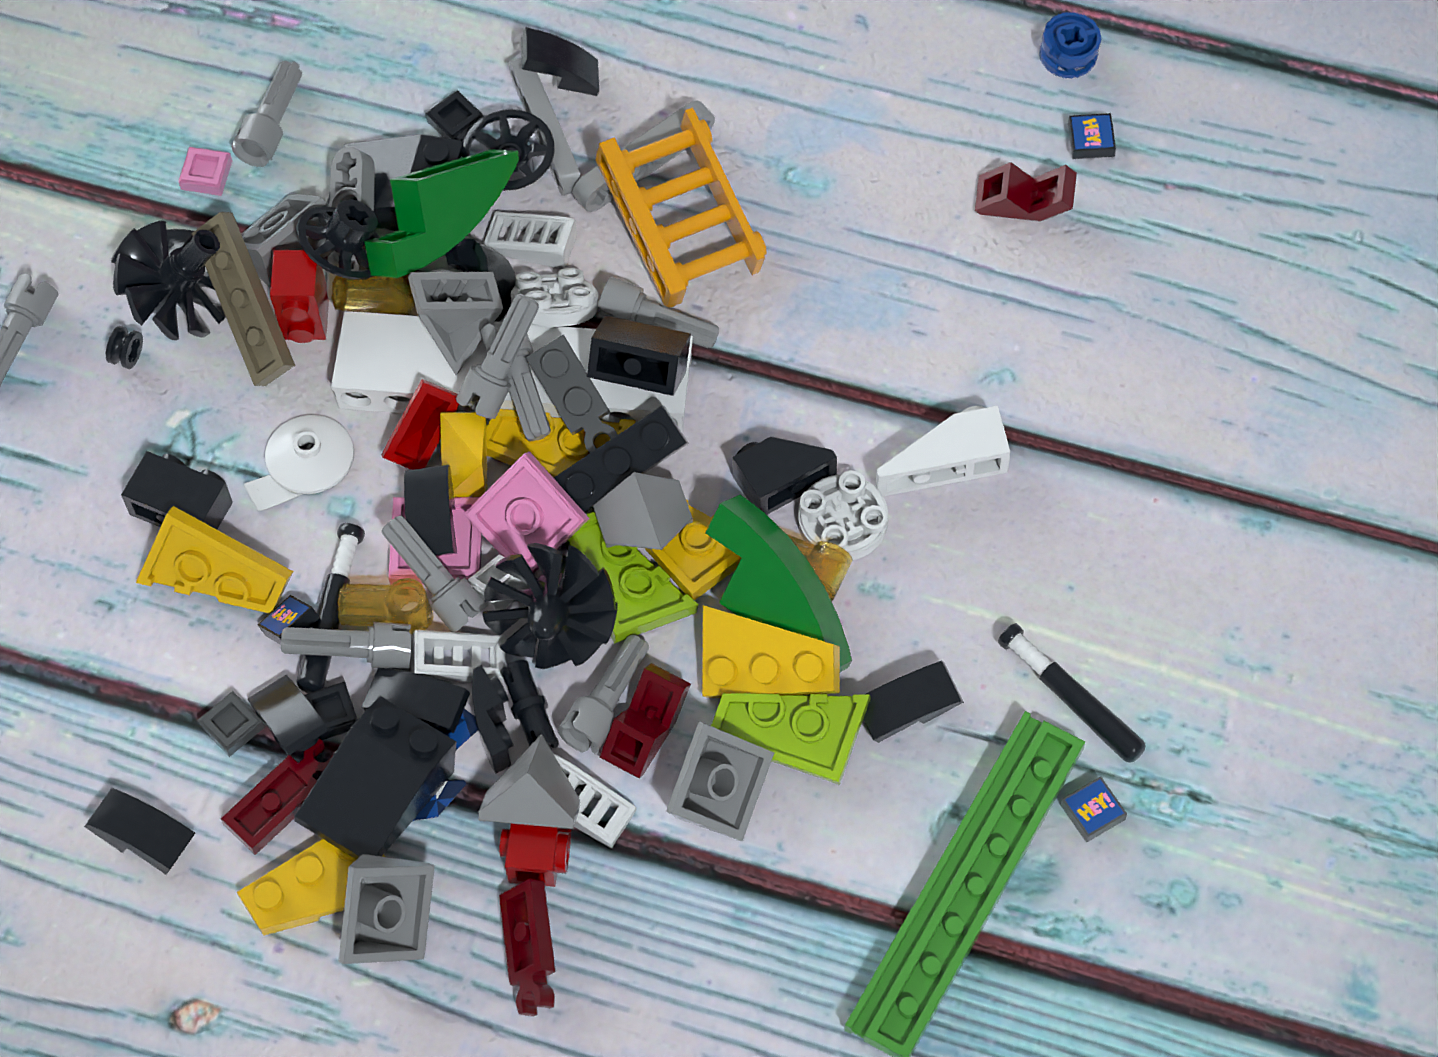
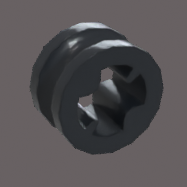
[106,326,143,369]

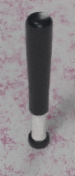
[296,523,365,693]
[998,623,1146,763]

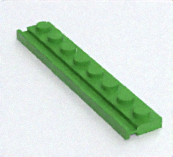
[844,711,1085,1057]

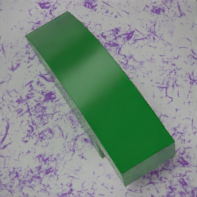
[365,150,519,278]
[705,494,852,672]

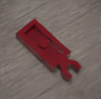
[220,738,333,855]
[499,879,556,1017]

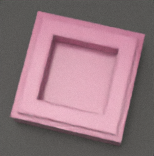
[179,147,232,196]

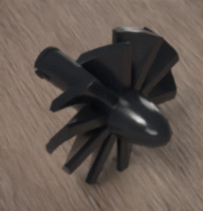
[111,221,226,341]
[482,543,618,669]

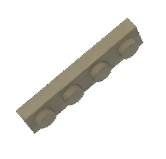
[192,212,296,386]

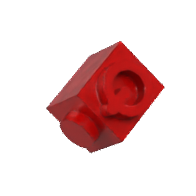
[499,823,571,887]

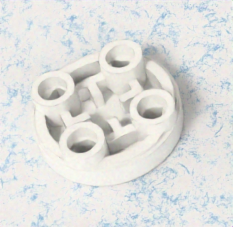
[511,268,598,327]
[798,470,888,561]

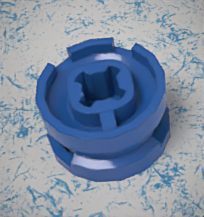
[1040,12,1101,78]

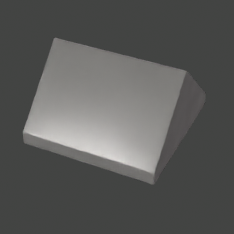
[241,194,327,288]
[666,722,774,841]
[338,854,435,964]

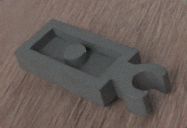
[525,334,618,453]

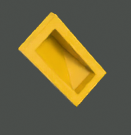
[440,412,488,497]

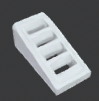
[483,212,577,269]
[408,630,505,684]
[554,754,637,848]

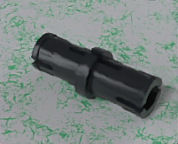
[500,660,559,751]

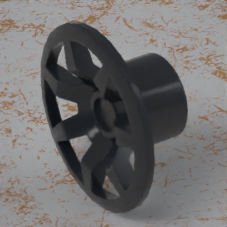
[462,109,555,191]
[297,199,380,280]

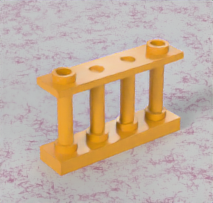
[595,107,767,308]

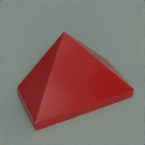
[381,379,459,470]

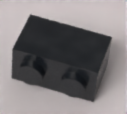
[587,315,691,396]
[121,451,233,530]

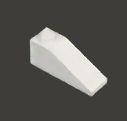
[876,406,1011,497]

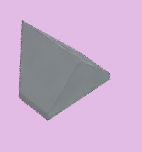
[408,272,503,375]
[593,472,693,550]
[479,734,580,829]

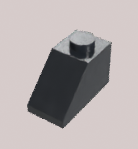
[732,437,837,515]

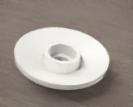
[265,415,354,494]

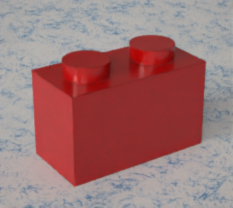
[270,250,329,343]

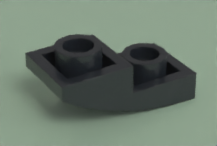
[521,27,600,96]
[404,465,457,556]
[863,661,964,743]
[472,665,514,774]
[361,668,470,733]
[247,674,329,756]
[84,788,195,875]

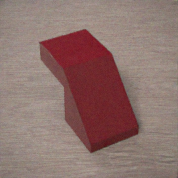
[975,162,1077,221]
[599,663,691,779]

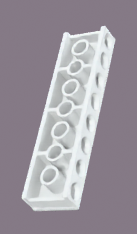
[331,311,693,433]

